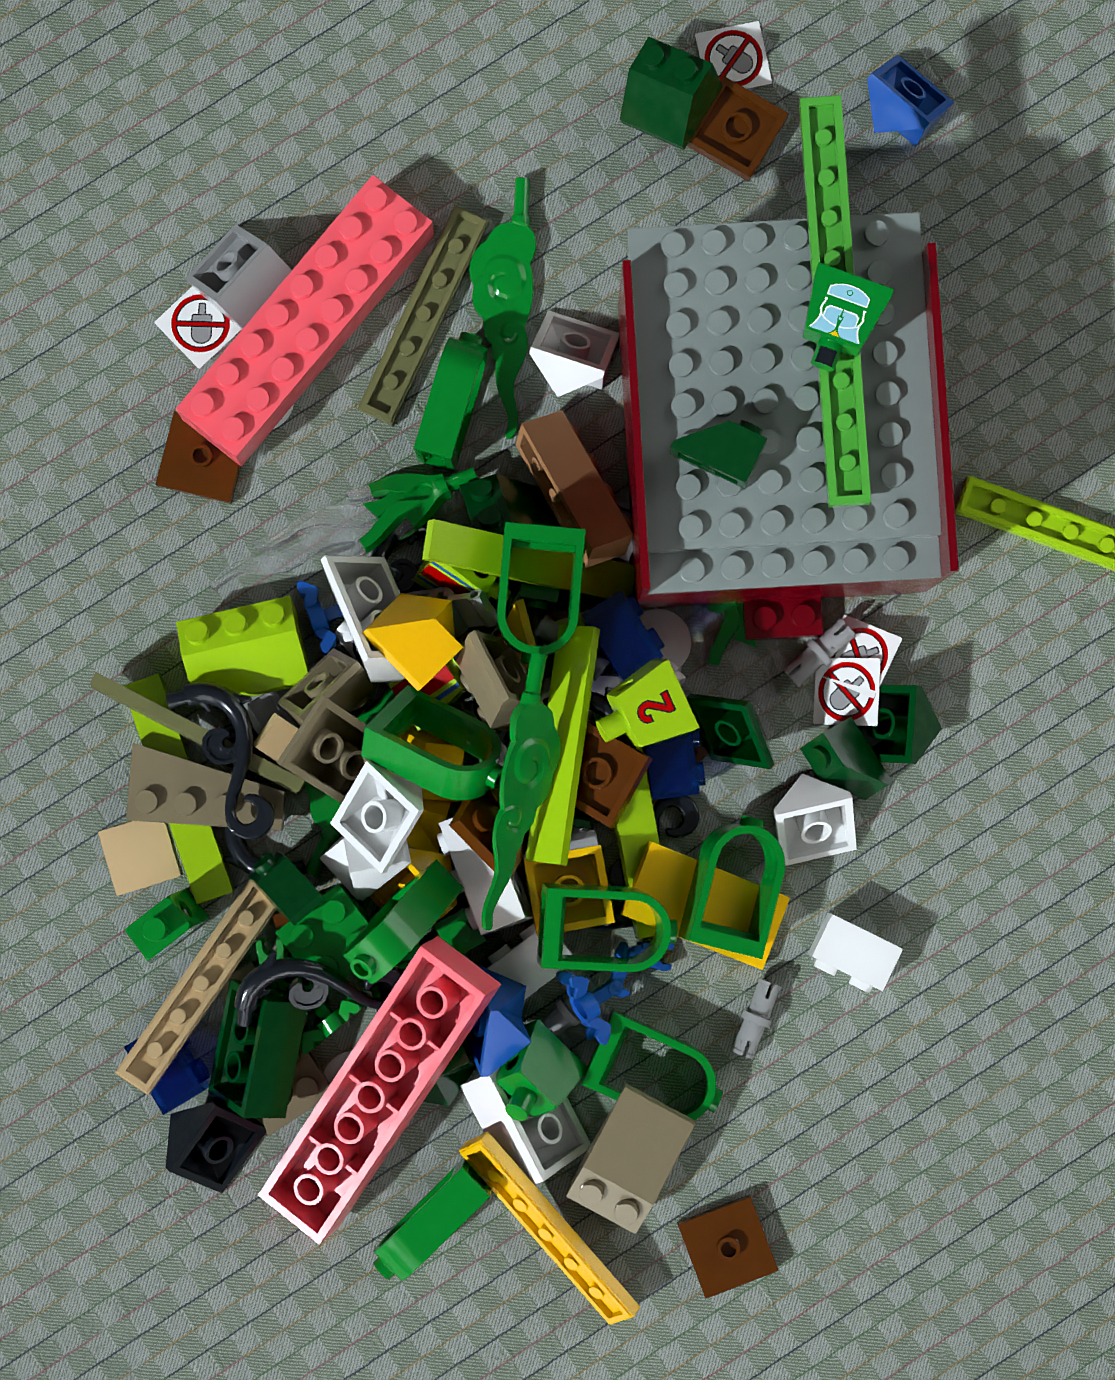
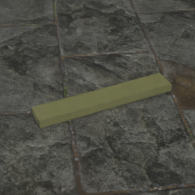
[357,205,489,427]
[90,672,307,795]

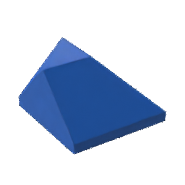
[867,54,955,147]
[465,965,531,1077]

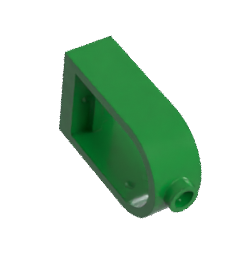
[413,332,488,472]
[496,522,586,664]
[361,685,503,800]
[678,815,785,959]
[342,859,464,984]
[537,882,678,972]
[581,1009,723,1120]
[373,1158,491,1281]

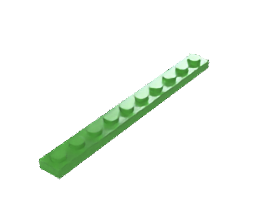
[799,95,871,508]

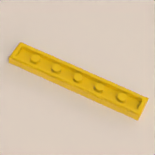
[459,1131,640,1325]

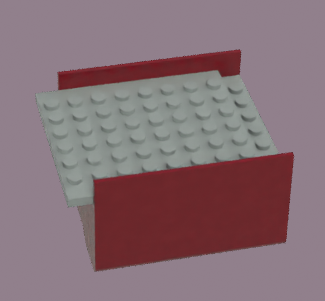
[618,212,959,641]

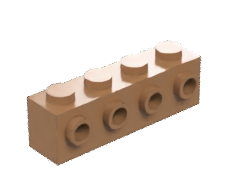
[515,410,633,568]

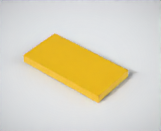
[620,841,790,970]

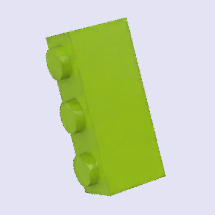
[176,595,309,709]

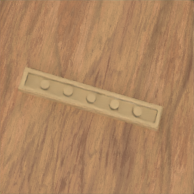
[115,879,277,1096]

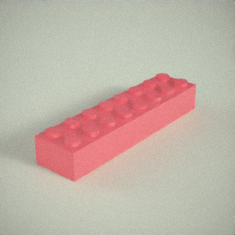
[176,175,434,467]
[258,936,501,1245]

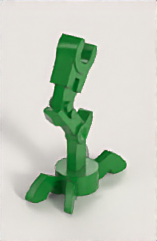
[256,937,365,1054]

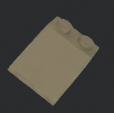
[276,695,368,803]
[566,1083,696,1234]

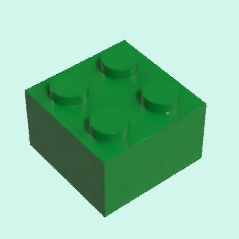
[275,883,371,992]

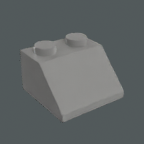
[185,224,292,329]

